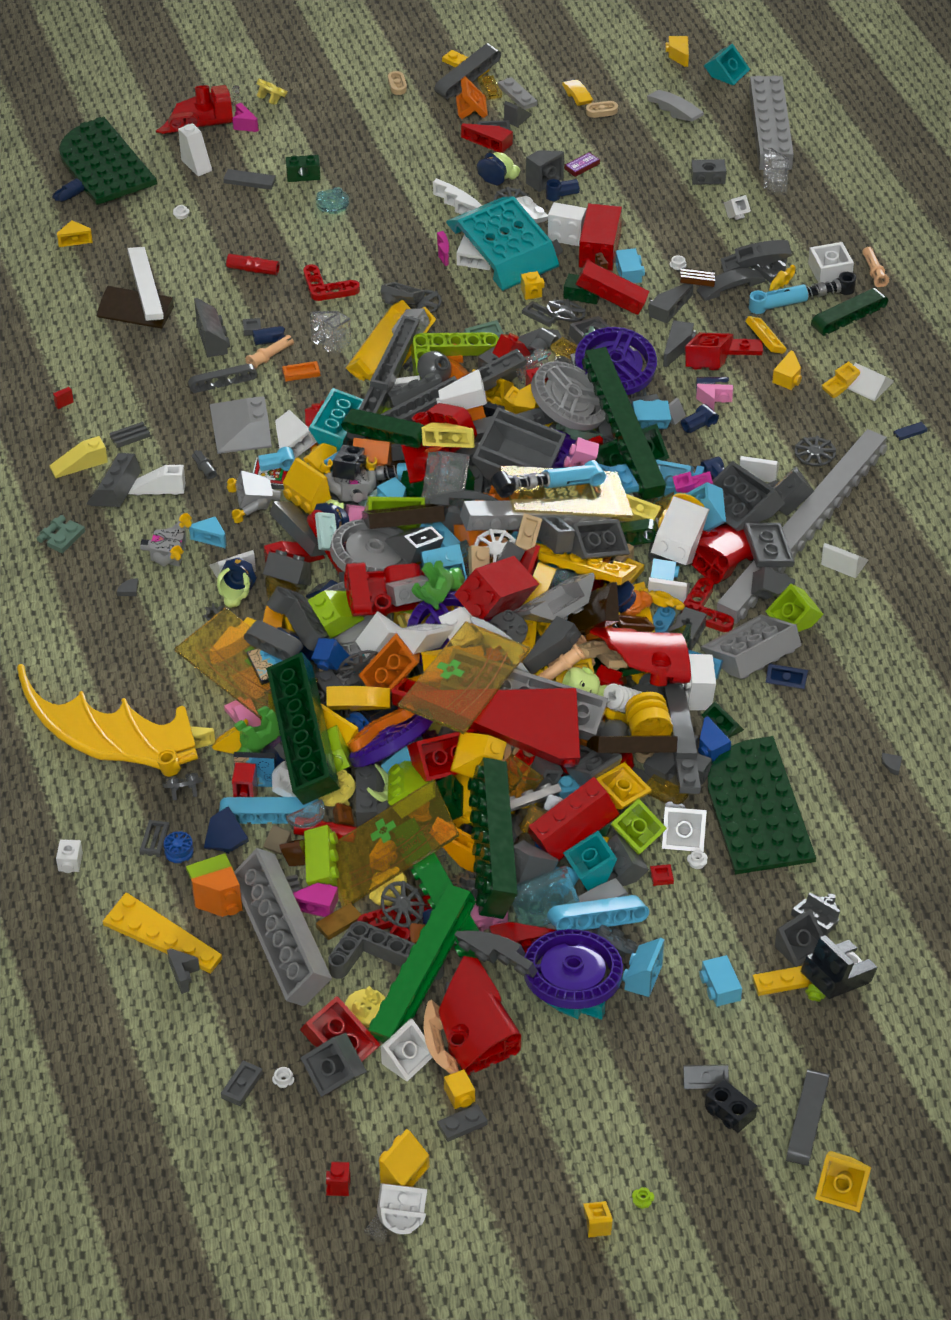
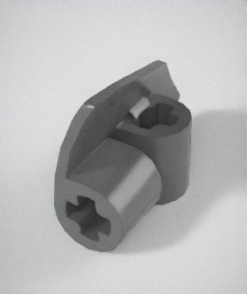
[518,328,562,360]

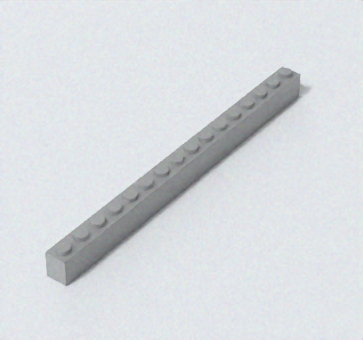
[717,429,888,624]

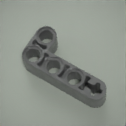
[267,587,327,651]

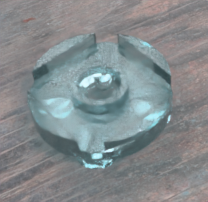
[316,187,350,214]

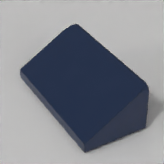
[765,664,808,689]

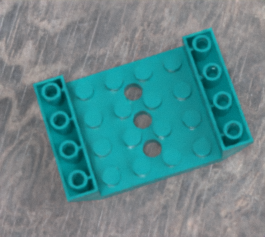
[446,196,559,291]

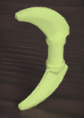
[367,763,388,802]

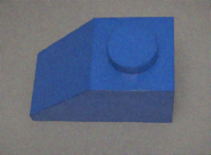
[311,638,352,671]
[698,716,731,763]

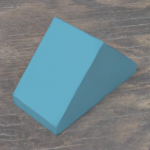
[189,517,226,548]

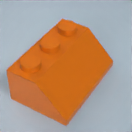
[359,633,420,693]

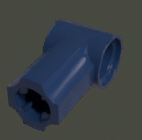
[546,179,580,201]
[681,404,719,433]
[700,456,724,480]

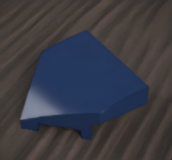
[204,806,249,854]

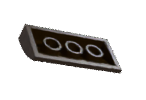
[96,286,174,329]
[361,504,445,529]
[567,582,619,635]
[587,735,678,753]

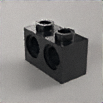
[332,445,367,480]
[705,1079,757,1133]

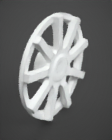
[475,529,516,562]

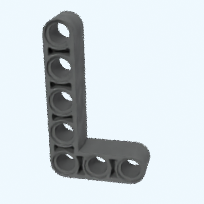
[328,921,444,981]

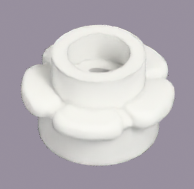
[173,205,189,219]
[670,255,686,270]
[687,851,708,869]
[272,1067,294,1088]

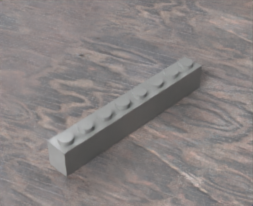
[460,500,613,531]

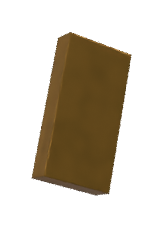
[316,903,361,940]

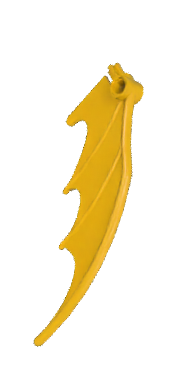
[17,664,198,777]

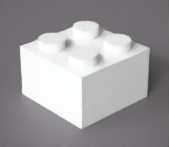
[548,202,587,246]
[808,242,854,283]
[684,654,716,710]

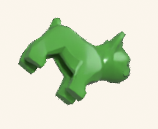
[411,560,465,610]
[234,706,281,753]

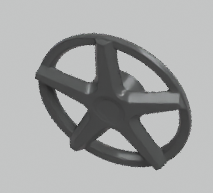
[406,290,442,313]
[547,299,586,321]

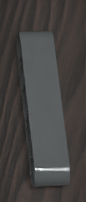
[434,44,501,100]
[786,1069,830,1166]

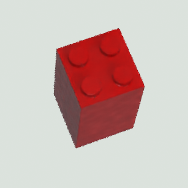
[579,203,622,271]
[454,556,539,621]

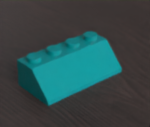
[309,388,364,452]

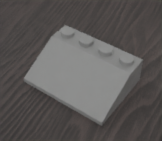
[701,614,802,679]

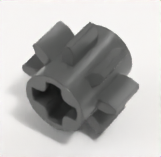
[203,603,229,627]

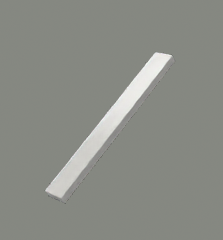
[128,247,163,321]

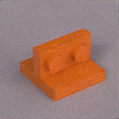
[456,76,488,119]

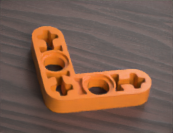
[347,704,416,752]

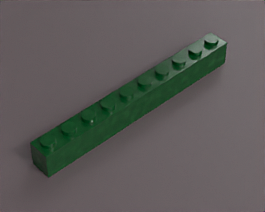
[582,347,666,500]

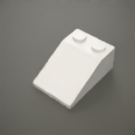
[651,496,710,565]

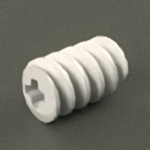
[603,684,642,713]

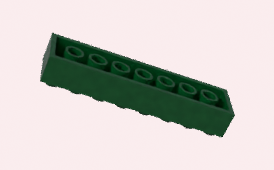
[266,652,340,805]
[468,757,518,919]

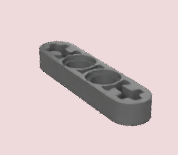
[188,364,257,393]

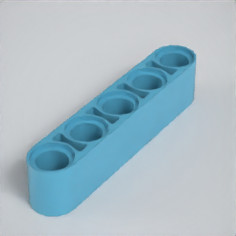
[219,797,320,824]
[547,895,649,931]

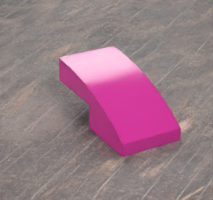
[437,231,449,266]
[673,471,714,493]

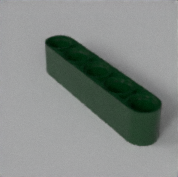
[811,288,888,336]
[341,409,424,448]
[620,519,657,545]

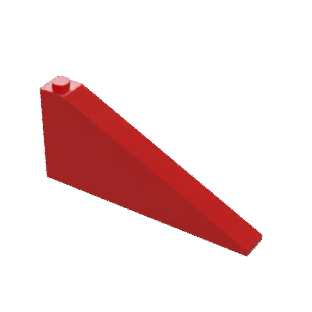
[412,688,580,767]

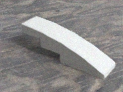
[433,178,482,214]

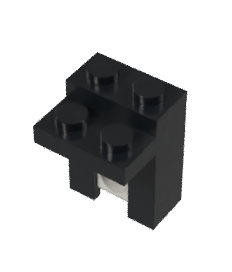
[800,935,878,999]

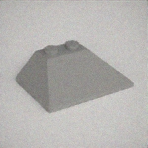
[210,396,272,454]
[513,573,595,623]

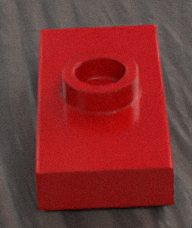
[728,339,763,355]

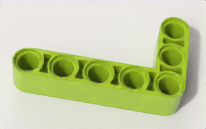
[411,332,499,380]

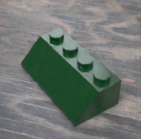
[596,424,669,468]

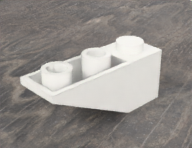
[128,465,186,495]

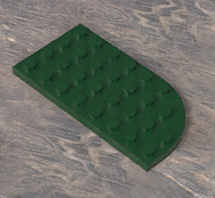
[59,117,157,205]
[708,736,816,875]

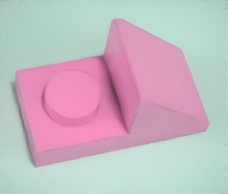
[696,384,733,411]
[224,698,261,727]

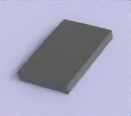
[743,523,795,567]

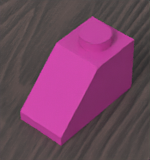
[293,883,339,917]

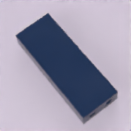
[894,422,927,441]

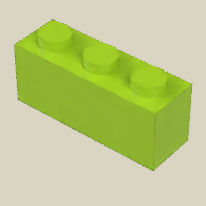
[304,825,339,887]

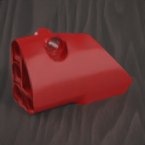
[156,85,233,134]
[401,403,477,484]
[690,524,754,584]
[344,562,425,617]
[589,627,691,686]
[438,956,521,1075]

